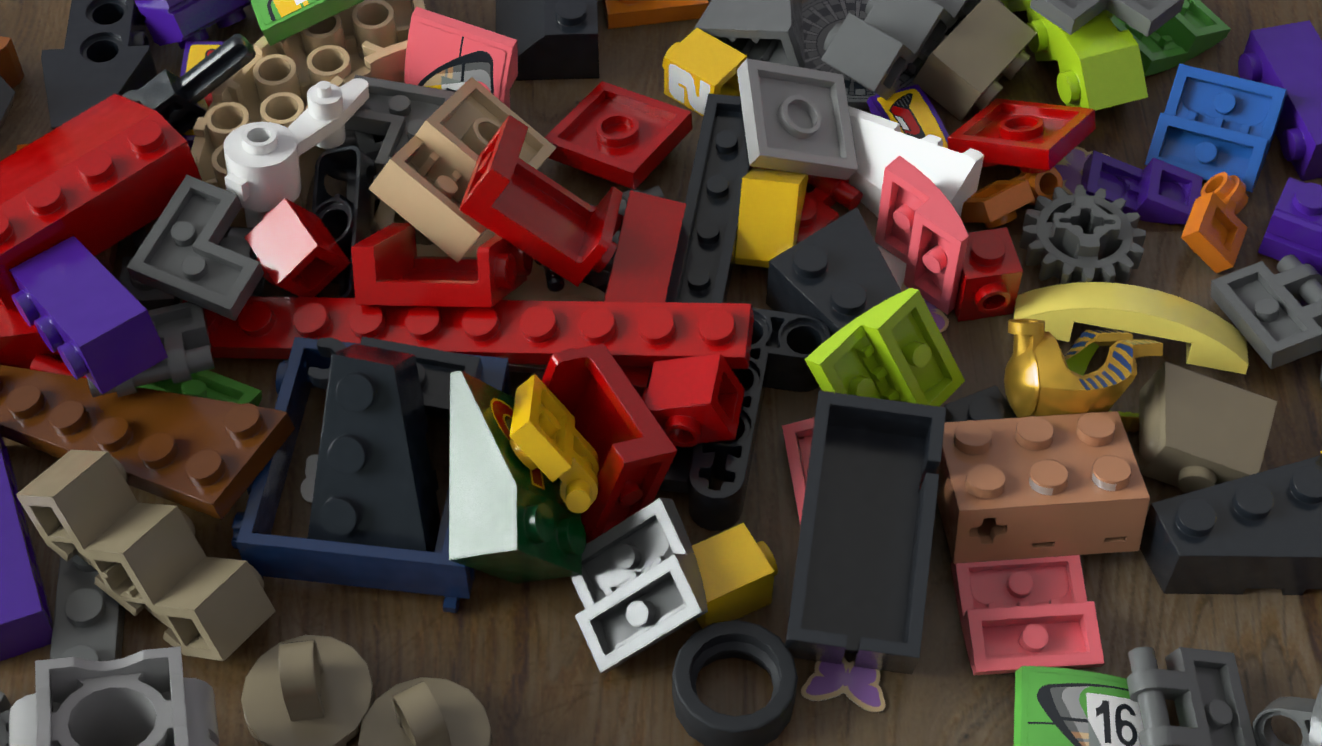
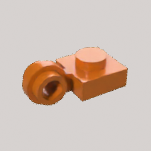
[960,167,1063,228]
[1181,172,1248,273]

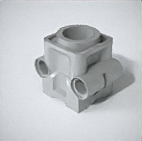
[9,646,219,746]

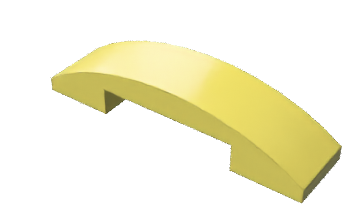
[1013,282,1249,375]

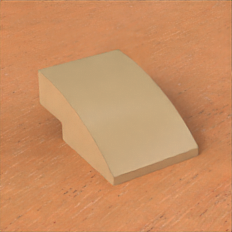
[368,77,556,263]

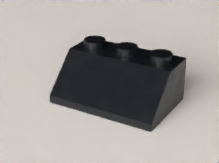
[496,0,600,81]

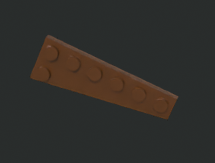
[0,365,295,520]

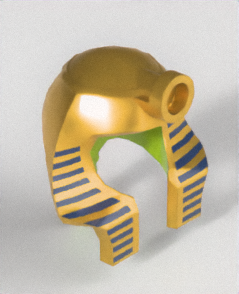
[1004,319,1163,433]

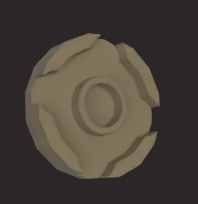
[241,635,376,746]
[358,677,493,746]

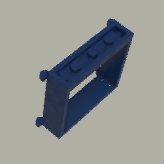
[231,337,512,613]

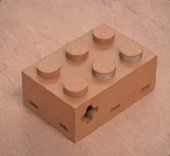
[936,411,1150,564]

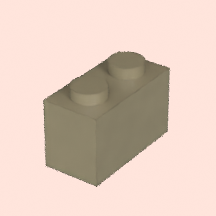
[912,0,1037,121]

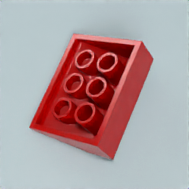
[0,93,202,311]

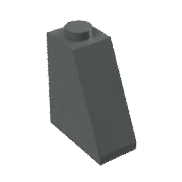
[694,0,805,68]

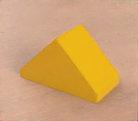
[735,168,808,268]

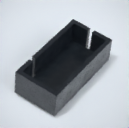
[785,391,946,675]

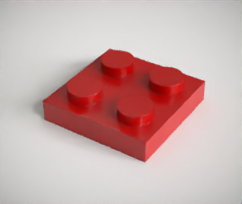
[544,81,693,190]
[947,98,1096,174]

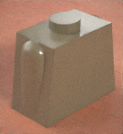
[1139,362,1277,493]

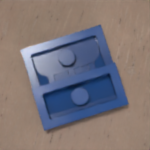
[1145,63,1288,193]

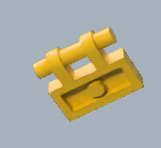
[509,374,599,513]

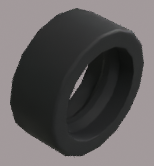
[672,620,798,746]

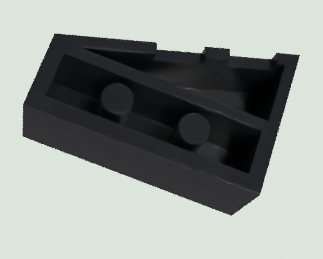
[766,207,902,336]
[1140,455,1322,595]

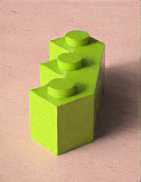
[1000,0,1148,111]

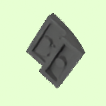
[570,497,708,673]

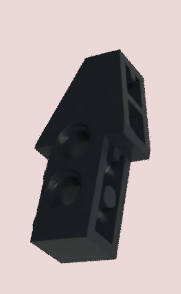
[41,0,158,130]

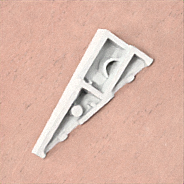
[848,106,984,217]

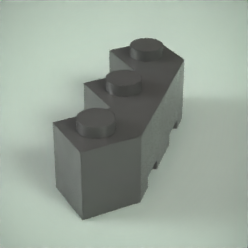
[821,0,981,100]

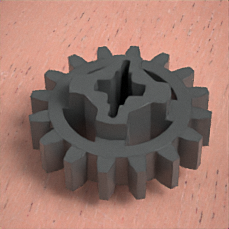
[1019,184,1146,284]

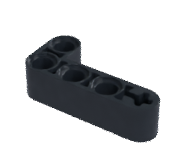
[689,308,831,531]

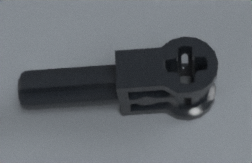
[122,34,256,136]

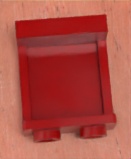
[459,114,623,287]
[351,223,533,307]
[541,344,677,543]

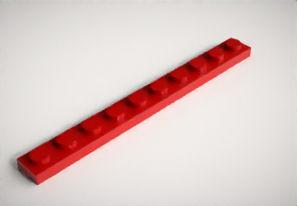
[182,296,754,369]

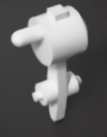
[223,78,369,228]

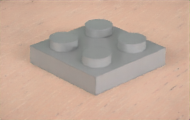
[737,58,858,180]

